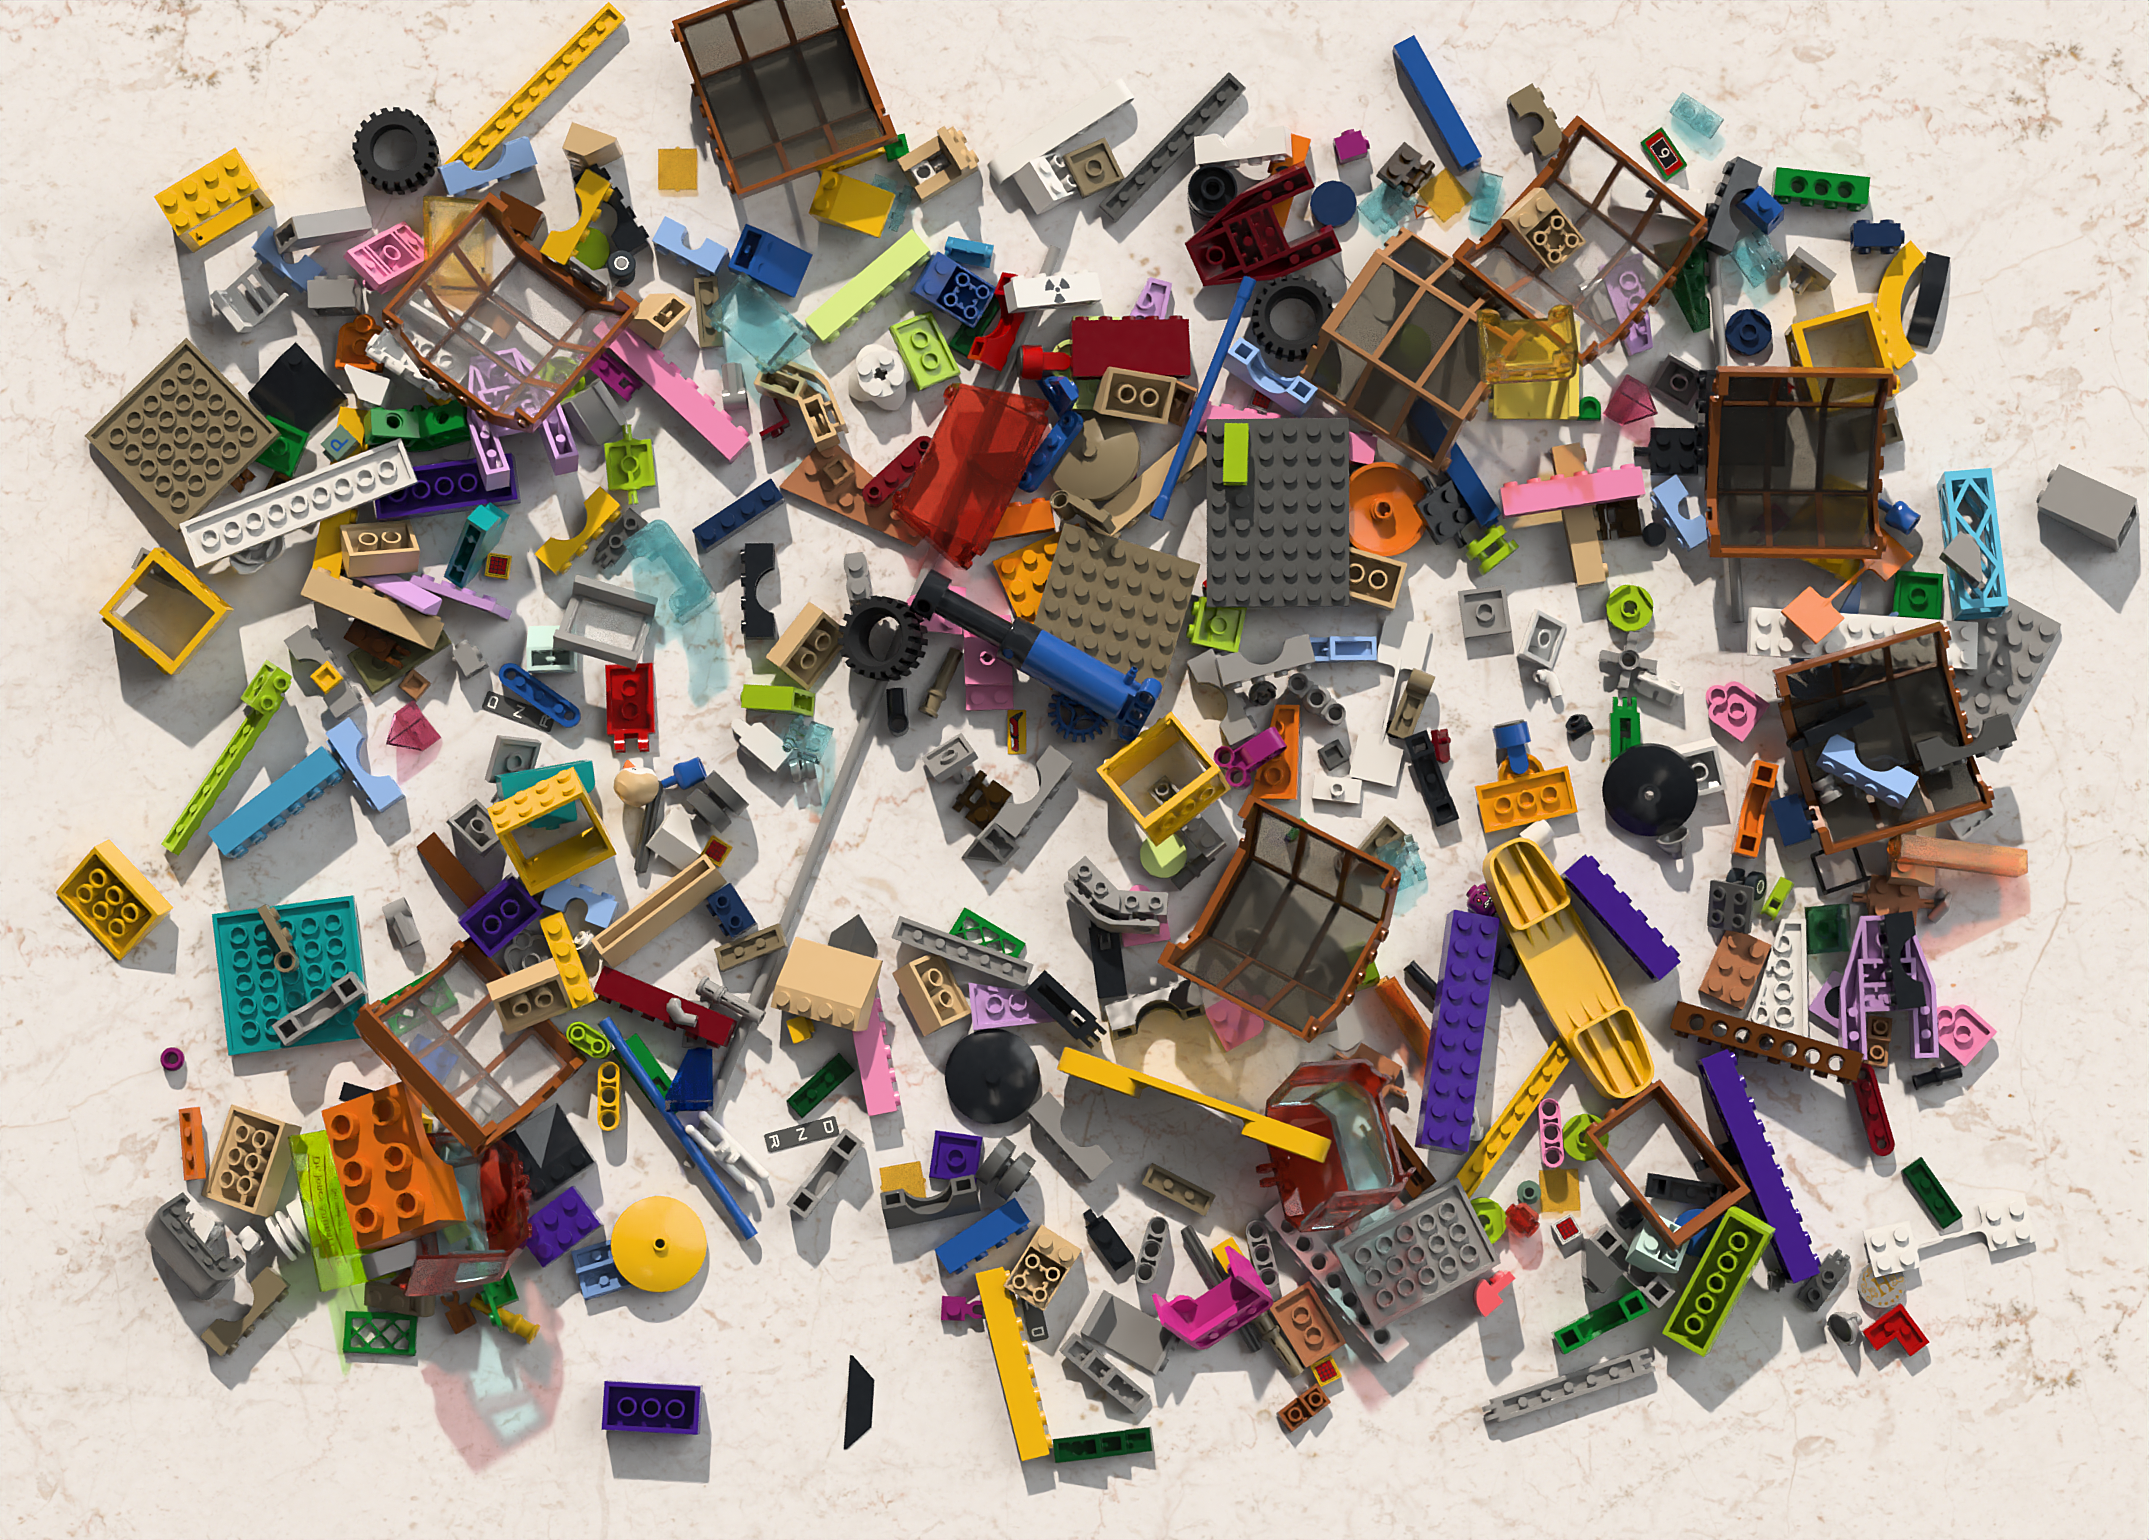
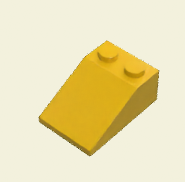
[809,170,896,238]

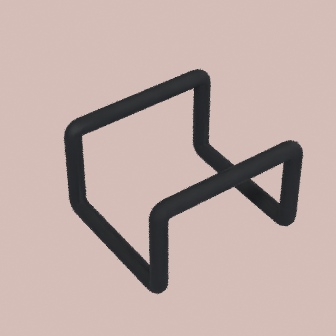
[1810,847,1872,895]

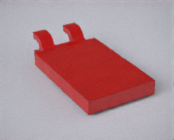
[605,663,655,753]

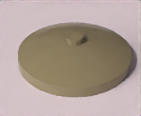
[1050,410,1141,502]

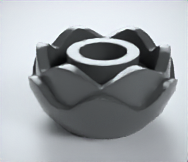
[1248,681,1277,706]

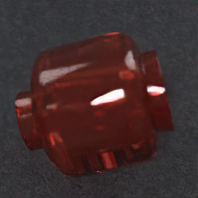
[1505,1203,1540,1238]

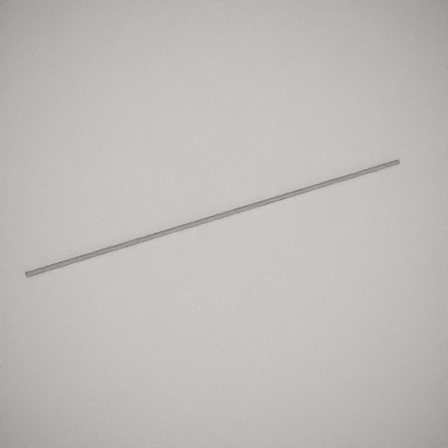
[683,245,1061,1169]

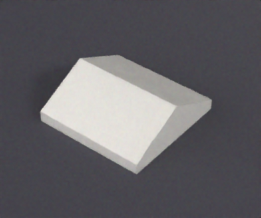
[646,807,712,871]

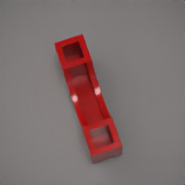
[967,272,1025,372]

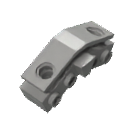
[1064,856,1168,935]

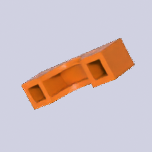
[1730,760,1779,859]

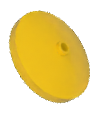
[610,1196,707,1293]

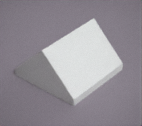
[1516,609,1567,668]

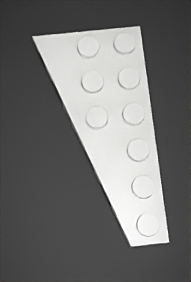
[1737,919,1809,1063]

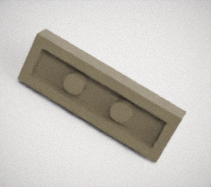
[694,276,724,349]
[714,923,788,972]
[1141,1163,1216,1216]

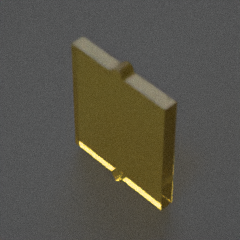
[658,146,697,192]
[1417,168,1473,223]
[879,1161,927,1198]
[1538,1167,1581,1214]

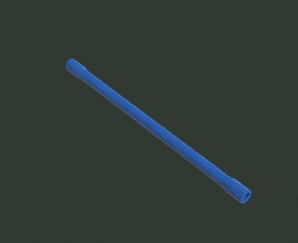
[1150,276,1257,521]
[597,1016,758,1241]

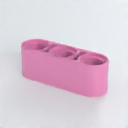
[1537,1098,1564,1168]

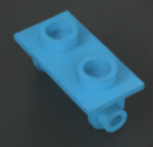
[944,236,994,268]

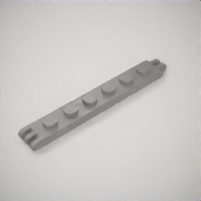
[1482,1348,1656,1423]

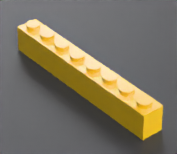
[312,406,369,579]
[975,1266,1053,1461]

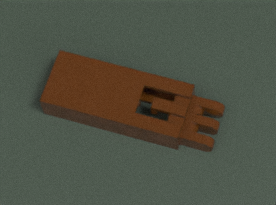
[1362,1112,1437,1199]

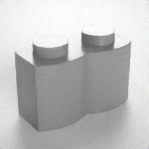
[844,552,871,604]

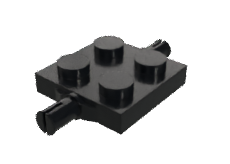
[1633,427,1698,476]
[1413,476,1475,549]

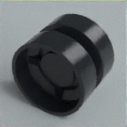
[1187,165,1237,221]

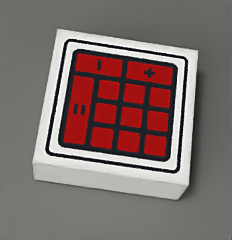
[1550,1212,1583,1245]

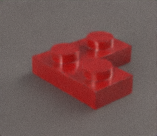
[1861,1303,1930,1356]

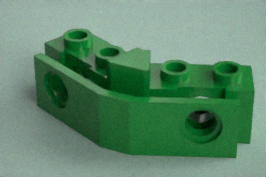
[363,400,471,452]

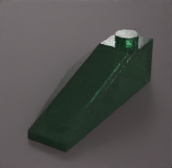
[1654,235,1710,333]

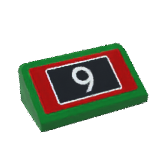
[1640,127,1687,181]

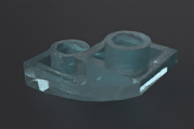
[1669,92,1724,139]
[1468,171,1503,226]

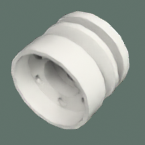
[265,1197,328,1261]

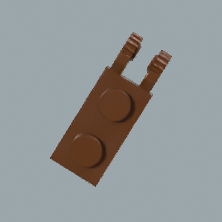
[343,619,411,670]

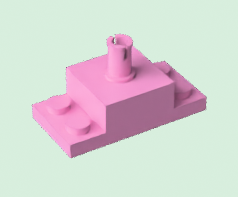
[343,221,435,295]
[964,615,1014,711]

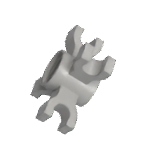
[1598,631,1658,690]

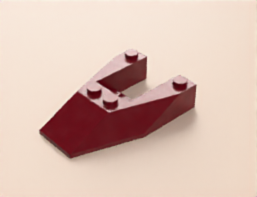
[1185,160,1342,286]

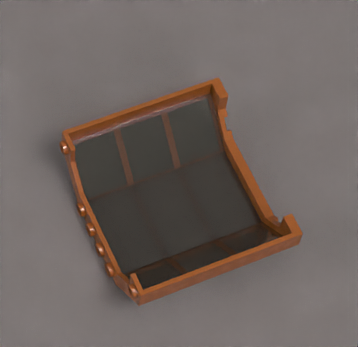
[670,0,898,200]
[1704,366,1897,559]
[1772,621,1995,855]
[1157,794,1401,1043]

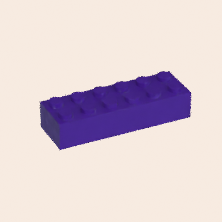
[374,453,521,522]
[1560,854,1681,983]

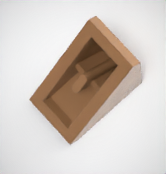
[1168,380,1197,427]

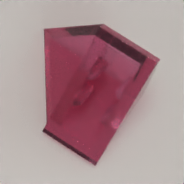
[1603,374,1658,426]
[386,700,442,752]

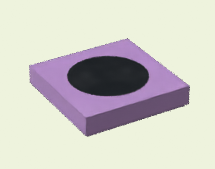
[1808,970,1843,1029]

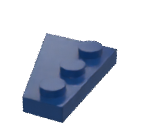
[1035,376,1079,419]

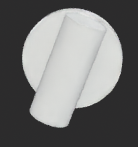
[574,929,597,958]

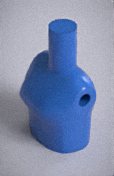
[1878,498,1921,535]
[661,757,707,790]

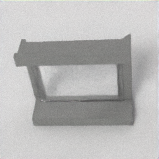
[552,574,658,671]

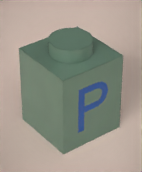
[321,424,360,462]

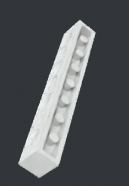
[1263,1197,1409,1363]

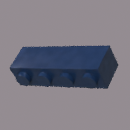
[692,478,785,553]

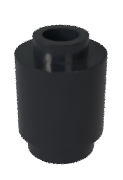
[1493,944,1520,981]
[1615,1199,1645,1230]

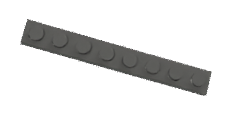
[1099,72,1246,222]

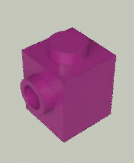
[1333,129,1370,165]

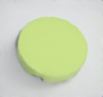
[1140,834,1187,878]

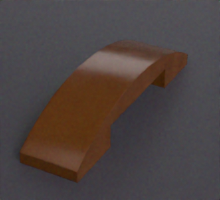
[416,832,487,909]

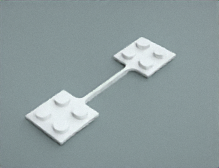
[1349,616,1432,787]
[1863,1195,2036,1278]

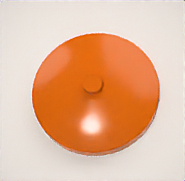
[1349,462,1426,557]

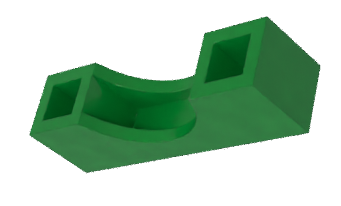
[1551,1289,1650,1355]

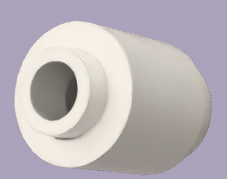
[1519,819,1554,848]

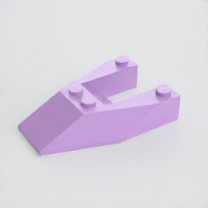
[467,348,579,491]
[1838,916,1939,1061]

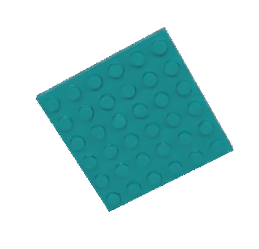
[212,895,367,1056]

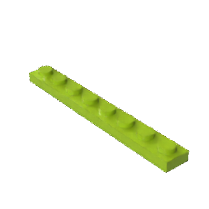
[161,695,284,856]

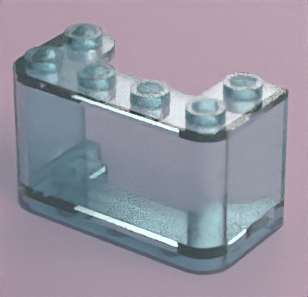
[623,519,716,626]

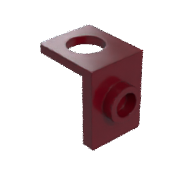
[759,398,791,440]

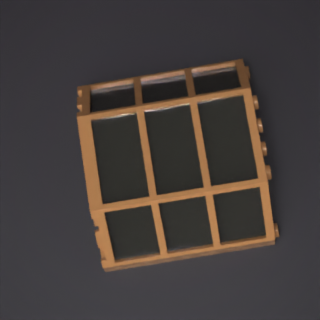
[1298,227,1544,476]

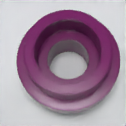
[160,1047,185,1071]

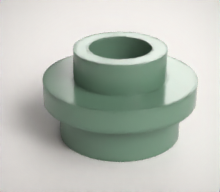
[1517,1180,1541,1204]

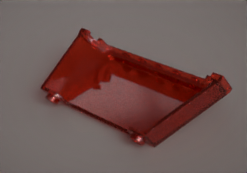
[891,383,1049,571]

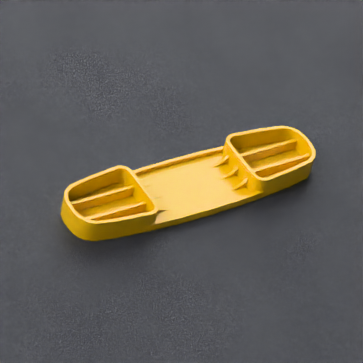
[1482,838,1654,1100]
[1057,1047,1332,1164]

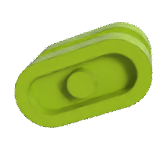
[1465,524,1520,576]
[566,1022,613,1059]

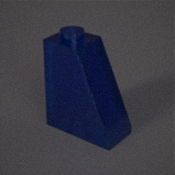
[665,1047,713,1112]

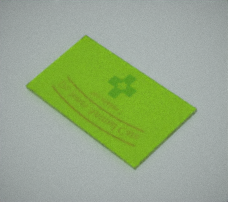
[288,1130,396,1292]

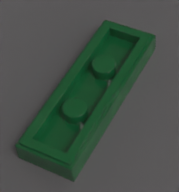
[948,295,1001,358]
[786,1053,855,1119]
[1901,1157,1963,1230]

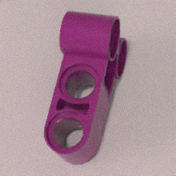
[1213,727,1287,790]

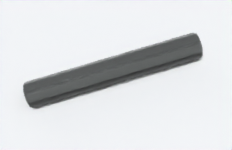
[634,780,663,873]

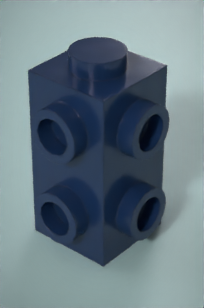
[1850,219,1905,255]

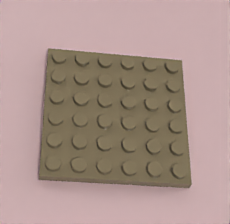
[85,338,282,533]
[1034,523,1200,700]

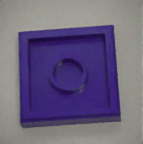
[929,1130,983,1183]

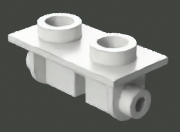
[1632,670,1683,706]

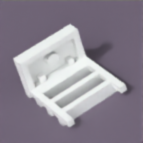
[210,260,289,333]

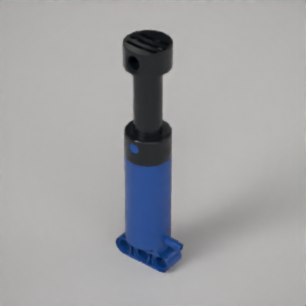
[909,569,1163,741]

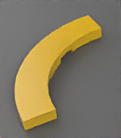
[1876,240,1926,371]

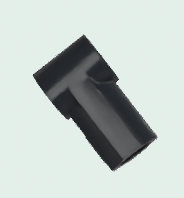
[886,687,909,737]

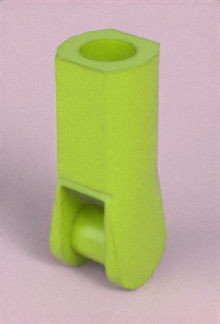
[1760,877,1795,921]

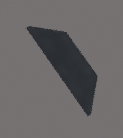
[844,1355,875,1449]

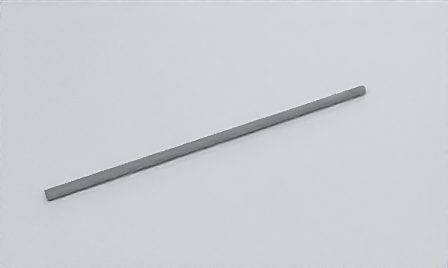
[1705,203,1744,623]

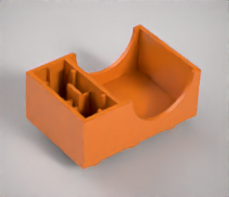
[321,1081,467,1249]

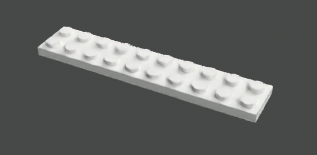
[179,438,418,569]
[1747,607,1978,670]

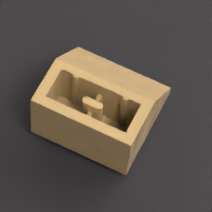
[627,293,692,350]

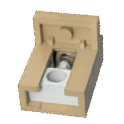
[897,126,980,204]

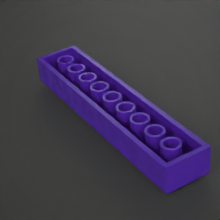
[1415,910,1500,1155]
[1695,1049,1821,1284]

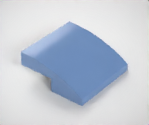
[571,1240,631,1301]

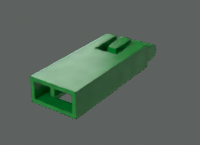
[1609,697,1640,764]
[612,1033,686,1114]

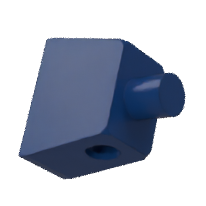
[1735,186,1784,236]

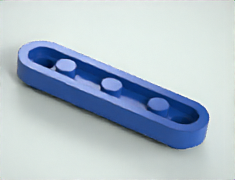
[1017,411,1083,493]
[499,663,581,728]

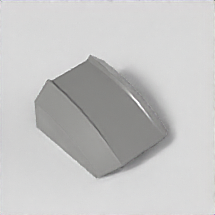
[560,378,626,446]

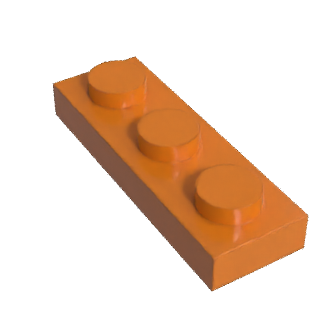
[178,1107,206,1181]

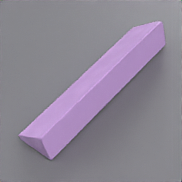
[354,574,442,616]

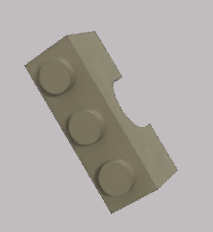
[1506,83,1564,162]

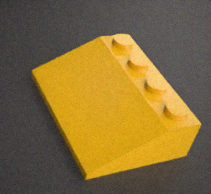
[55,840,173,961]

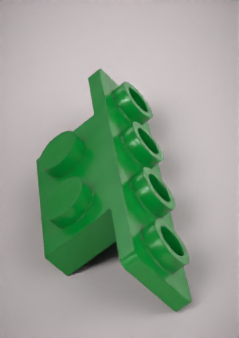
[465,1238,519,1332]

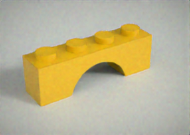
[540,169,614,266]
[535,486,623,576]
[539,912,598,1010]

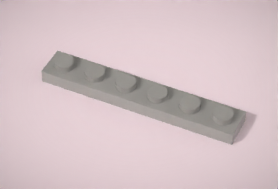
[892,916,1034,987]

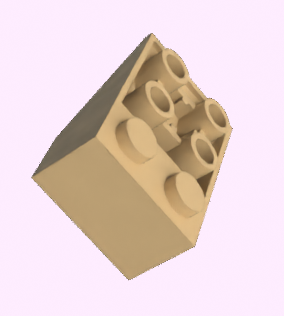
[1500,188,1586,273]
[1003,1225,1082,1311]

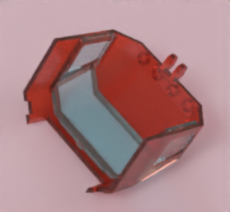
[1255,1058,1417,1233]
[398,1132,532,1296]

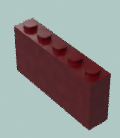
[1069,315,1191,380]

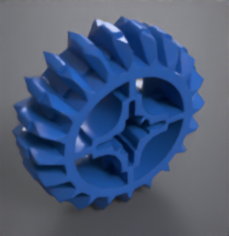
[1048,693,1108,743]

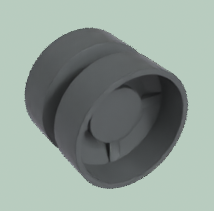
[686,770,749,833]
[974,1136,1036,1201]

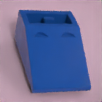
[728,224,813,298]
[909,251,996,329]

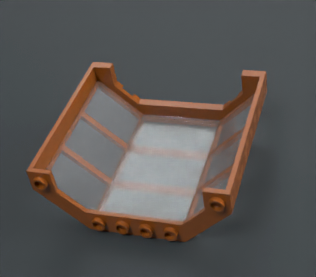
[1452,115,1708,367]
[381,192,640,434]
[353,937,588,1158]

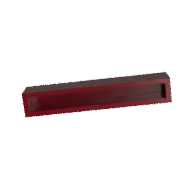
[593,965,738,1049]

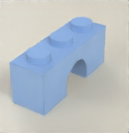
[652,216,729,277]
[251,226,327,293]
[1650,475,1708,552]
[540,878,619,929]

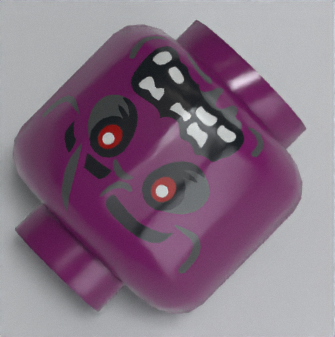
[1466,883,1497,917]

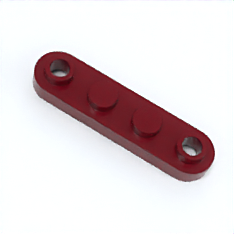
[862,436,936,507]
[1851,1063,1895,1156]

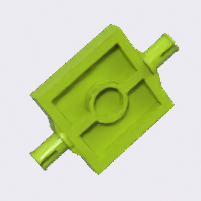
[604,424,656,505]

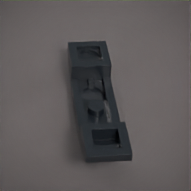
[1906,251,1950,348]
[1404,730,1460,827]
[1644,1173,1739,1208]

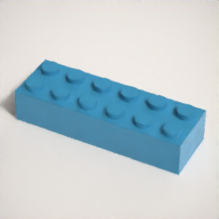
[208,746,346,859]

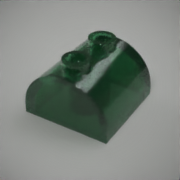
[1804,904,1852,955]

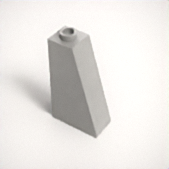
[273,206,373,254]

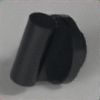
[1565,714,1594,741]

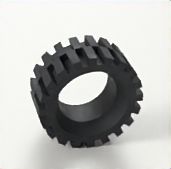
[352,107,439,195]
[1251,274,1335,362]
[838,595,928,682]

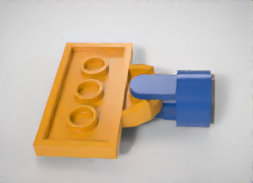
[1474,719,1578,833]

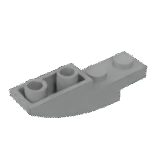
[1147,775,1227,861]

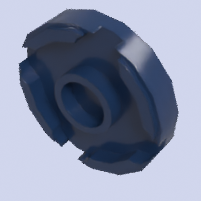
[1310,180,1357,228]
[1725,309,1772,356]

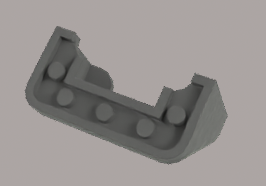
[145,1192,245,1300]

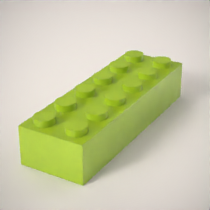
[1662,1205,1776,1357]

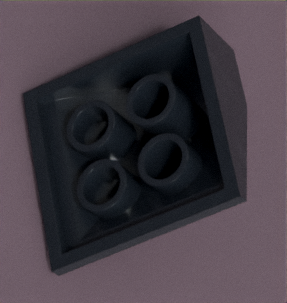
[248,342,347,433]

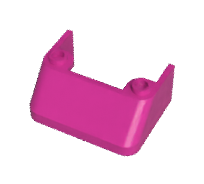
[1152,1245,1273,1350]

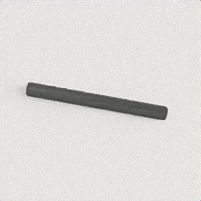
[1181,1225,1262,1353]

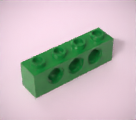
[1771,167,1870,212]

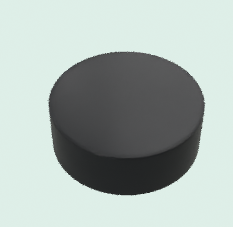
[1642,523,1666,547]

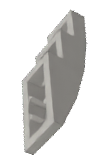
[1059,1332,1151,1414]

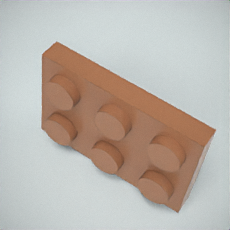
[1698,930,1772,1010]
[1270,1281,1347,1368]

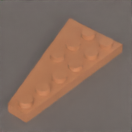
[779,445,931,547]

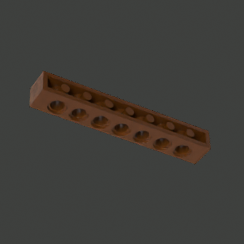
[1670,1001,1865,1086]

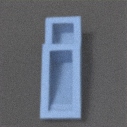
[1309,636,1377,663]

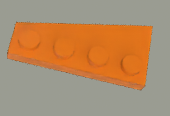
[1250,704,1300,800]

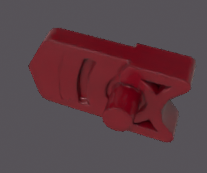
[1431,728,1451,764]

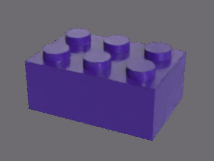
[457,872,544,958]
[514,1186,603,1268]

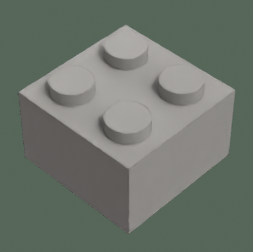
[307,275,362,317]

